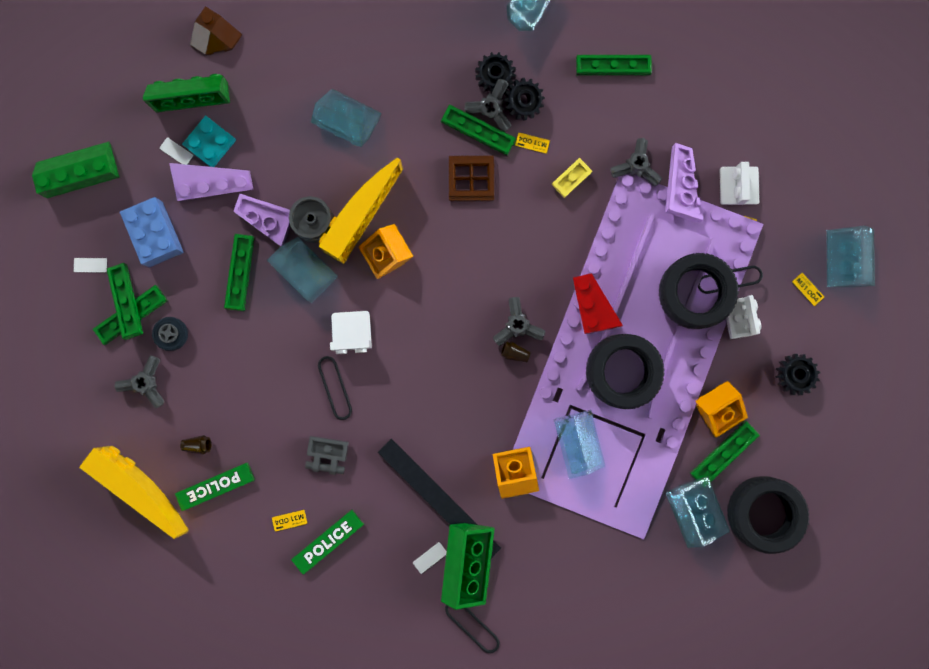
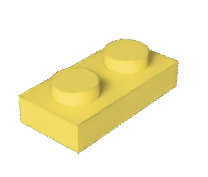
[552,158,593,198]

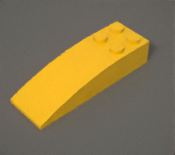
[319,158,403,264]
[79,446,188,539]

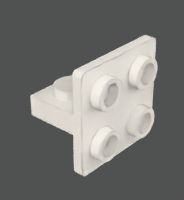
[720,162,759,205]
[726,295,761,339]

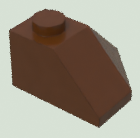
[190,6,242,56]

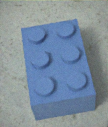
[120,197,184,268]

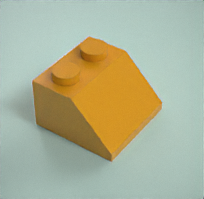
[359,224,413,279]
[695,381,748,438]
[493,447,539,499]

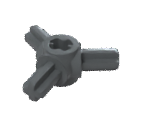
[465,79,511,132]
[610,138,662,186]
[493,297,545,346]
[114,356,164,408]

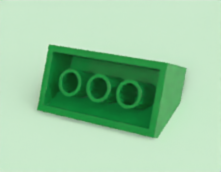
[143,74,230,113]
[32,142,120,199]
[441,523,495,610]

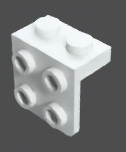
[330,311,372,354]

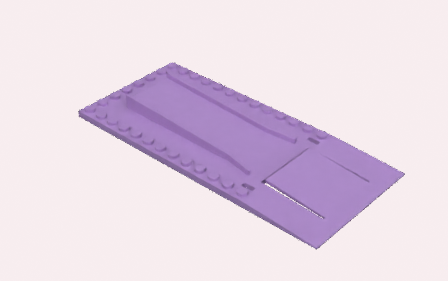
[513,173,763,539]

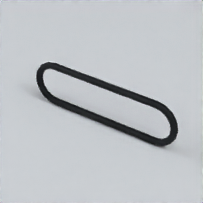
[698,266,763,294]
[318,356,352,420]
[445,605,500,653]

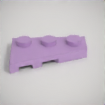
[234,194,290,248]

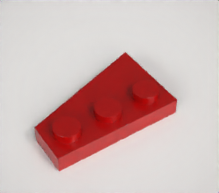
[573,273,623,334]

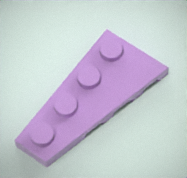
[665,143,703,223]
[169,163,253,201]

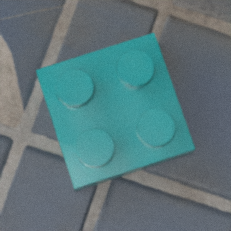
[182,115,236,167]

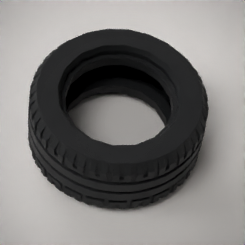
[659,253,739,329]
[586,334,665,410]
[727,476,809,554]

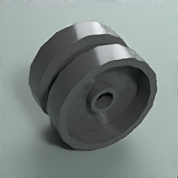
[289,196,334,243]

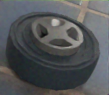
[152,317,188,351]

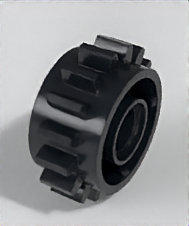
[475,52,516,94]
[503,78,545,121]
[775,354,820,396]

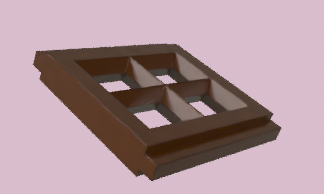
[449,155,494,201]

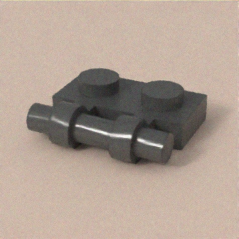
[305,436,349,475]

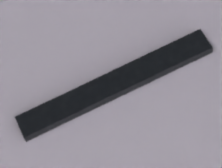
[378,438,501,559]

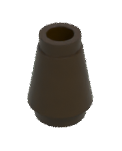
[501,341,531,363]
[180,435,212,455]

